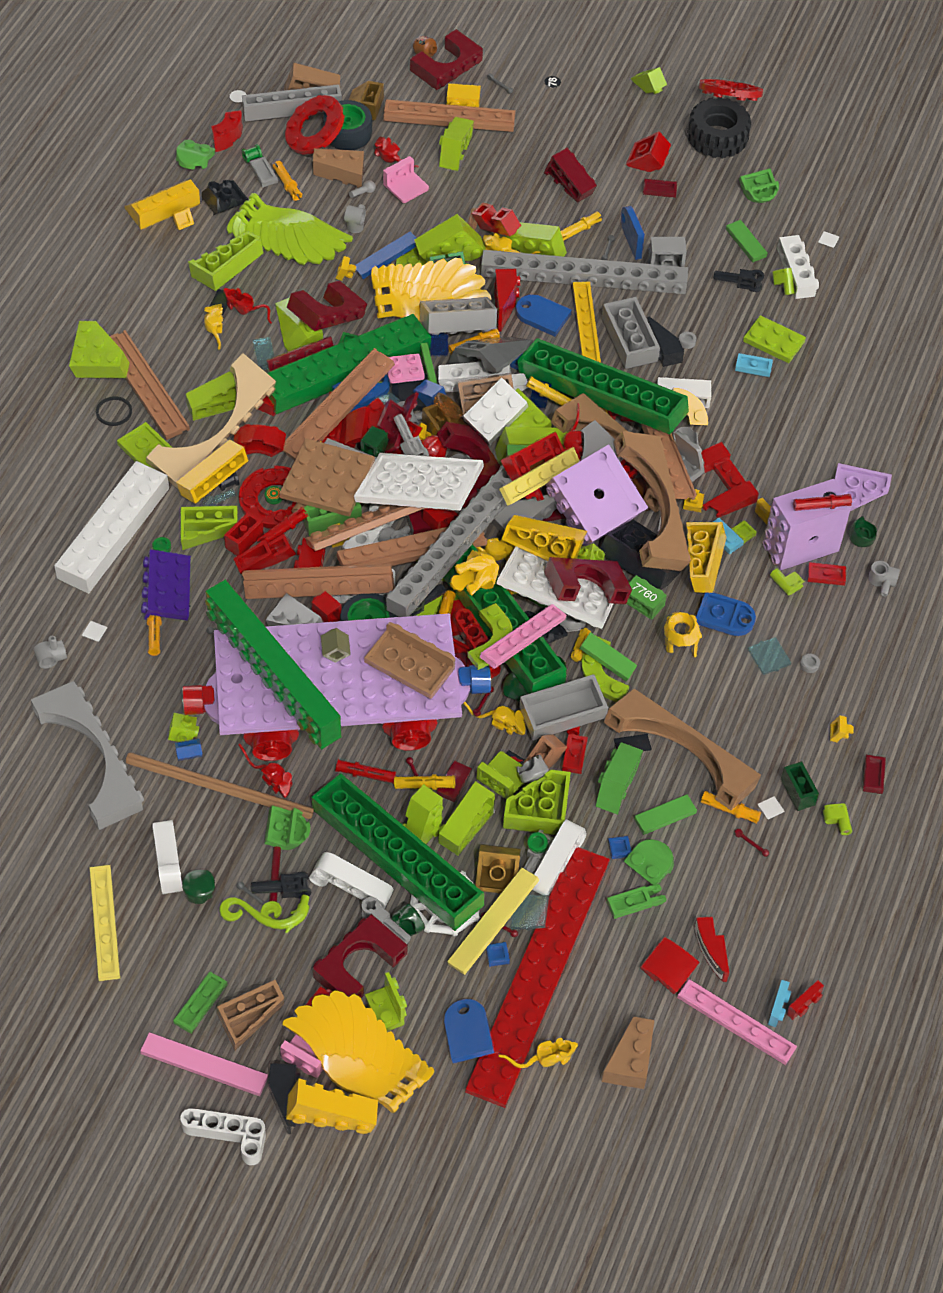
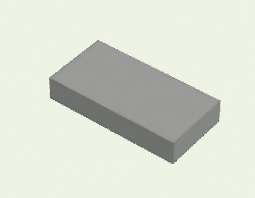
[249,157,278,187]

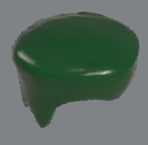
[848,516,877,547]
[503,672,529,702]
[182,870,215,904]
[392,904,425,937]

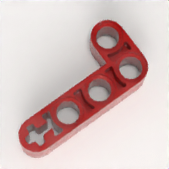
[455,608,501,679]

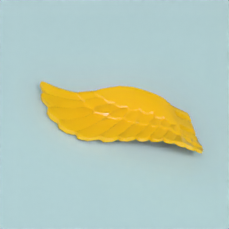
[371,258,491,324]
[282,991,434,1113]

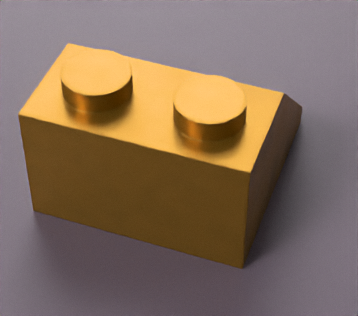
[476,845,521,893]

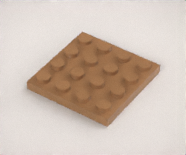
[280,438,375,517]

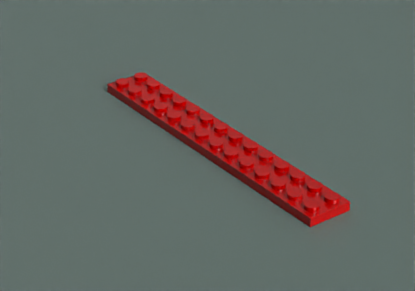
[465,847,610,1108]

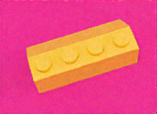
[125,179,200,230]

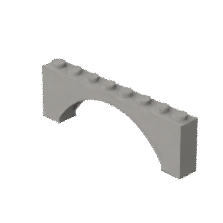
[491,420,623,534]
[31,681,144,830]

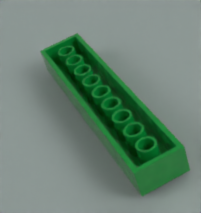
[267,314,431,414]
[517,338,689,435]
[443,544,567,694]
[205,579,341,750]
[311,773,484,931]

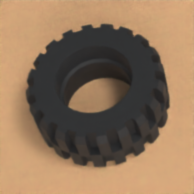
[687,97,752,159]

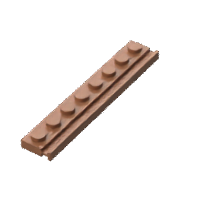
[384,100,516,132]
[110,330,190,440]
[282,348,395,461]
[640,423,697,500]
[305,505,424,551]
[337,527,487,566]
[242,564,395,599]

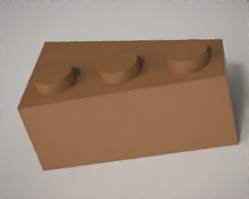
[284,63,340,91]
[313,148,364,188]
[458,373,514,415]
[217,980,284,1051]
[602,1017,654,1089]

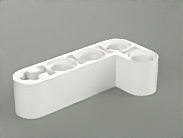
[532,819,586,898]
[152,820,183,894]
[309,852,394,908]
[180,1109,266,1165]

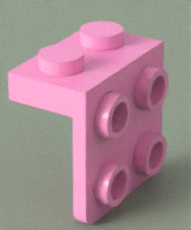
[383,156,429,203]
[386,354,425,383]
[280,1034,323,1078]

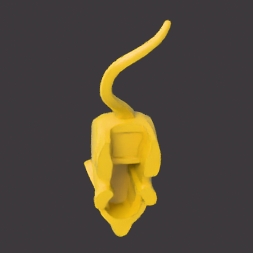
[483,233,540,254]
[204,304,223,349]
[476,538,516,561]
[463,702,526,735]
[499,1038,578,1068]

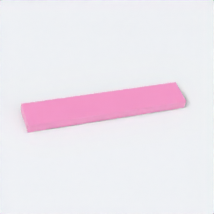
[480,604,567,669]
[677,979,797,1065]
[141,1033,268,1096]

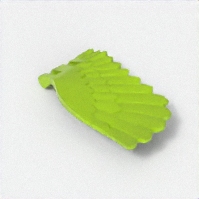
[227,193,353,265]

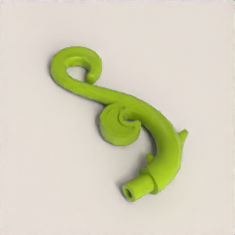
[219,895,310,933]

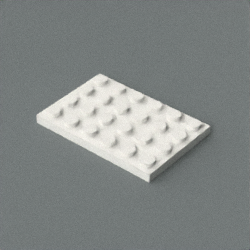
[354,453,484,511]
[496,547,613,629]

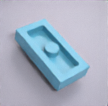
[735,353,773,377]
[713,518,744,554]
[768,980,791,1027]

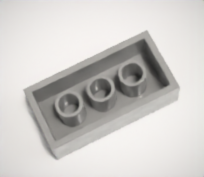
[420,297,497,335]
[602,297,660,369]

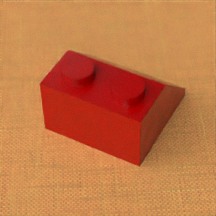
[626,131,671,172]

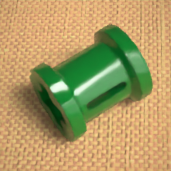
[241,144,263,163]

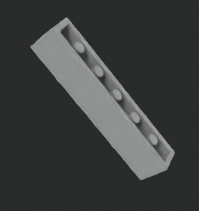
[242,84,342,121]

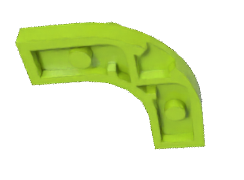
[468,603,513,670]
[581,635,629,703]

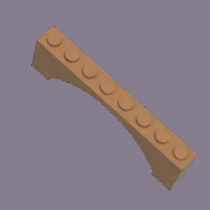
[551,393,676,513]
[614,431,691,571]
[604,689,761,810]

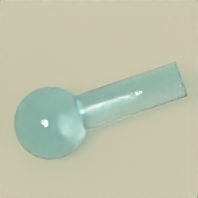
[202,489,236,506]

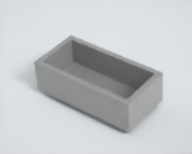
[519,674,608,740]

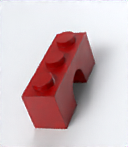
[471,203,521,237]

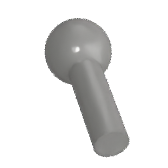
[349,180,376,198]

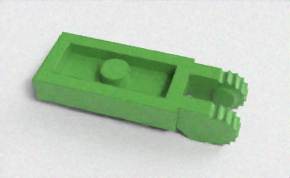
[606,884,666,919]

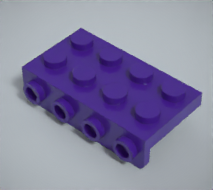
[141,549,191,621]

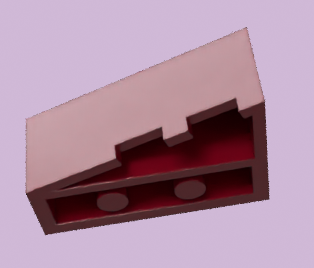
[544,147,597,203]

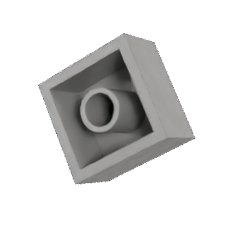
[648,237,687,267]

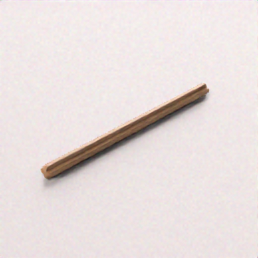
[126,753,314,819]

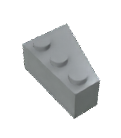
[266,593,323,626]

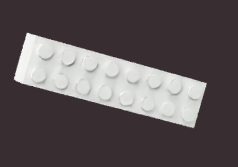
[54,461,169,594]

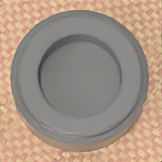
[679,331,696,349]
[800,654,820,673]

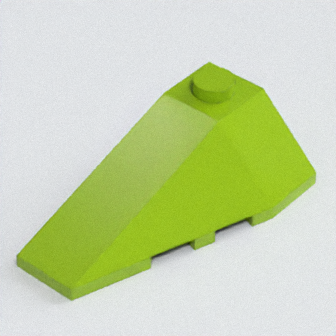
[275,298,323,352]

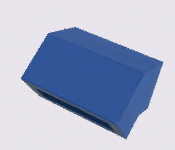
[175,738,202,761]

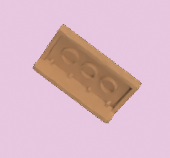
[364,622,455,699]

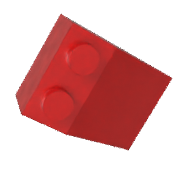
[494,269,520,332]

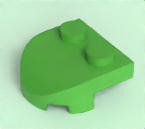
[176,140,215,169]
[739,169,779,203]
[264,805,310,850]
[624,839,674,885]

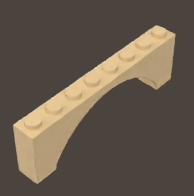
[146,353,276,490]

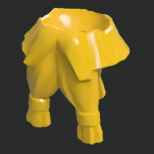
[450,550,499,596]
[663,611,702,657]

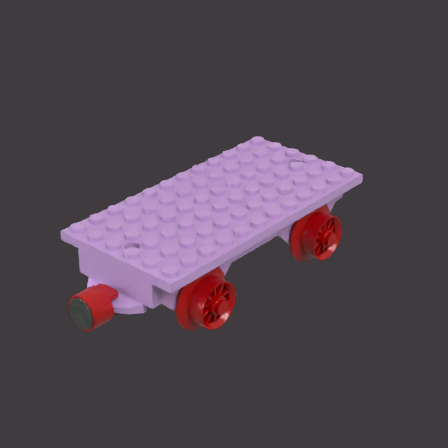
[182,614,491,761]

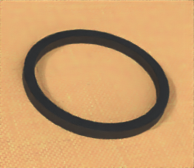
[96,396,132,426]

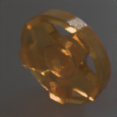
[434,393,463,421]

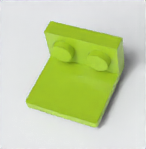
[477,751,523,799]
[365,972,407,1031]

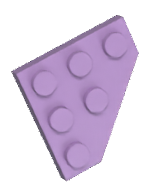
[835,463,892,511]

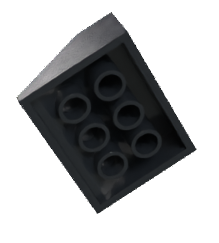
[600,519,682,590]

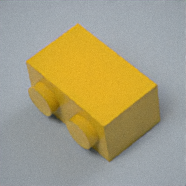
[447,83,481,107]

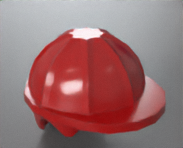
[421,435,447,458]

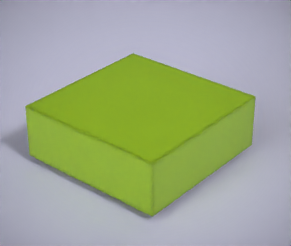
[732,520,757,544]

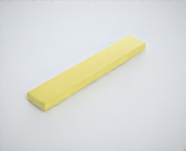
[499,447,580,506]
[90,865,120,981]
[447,868,539,975]

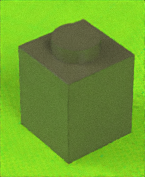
[321,628,351,663]

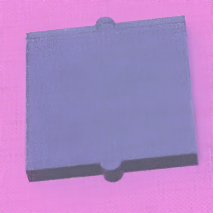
[748,637,791,675]
[511,895,549,931]

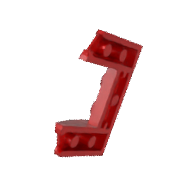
[500,431,565,501]
[701,442,759,518]

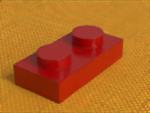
[807,562,846,586]
[562,734,588,774]
[787,980,824,1020]

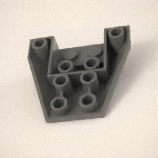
[448,337,533,373]

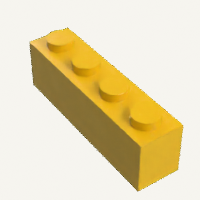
[176,440,249,504]

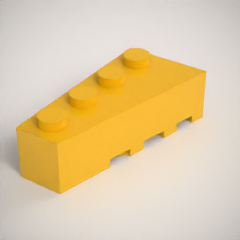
[501,515,588,561]
[686,522,727,593]
[286,1079,378,1134]

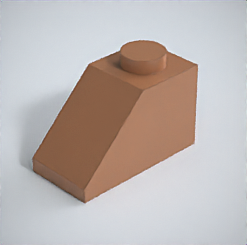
[523,735,567,768]

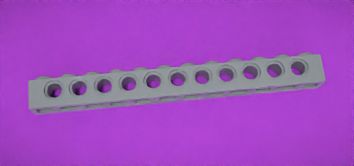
[481,250,688,294]
[386,465,512,617]

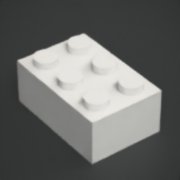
[463,378,528,445]

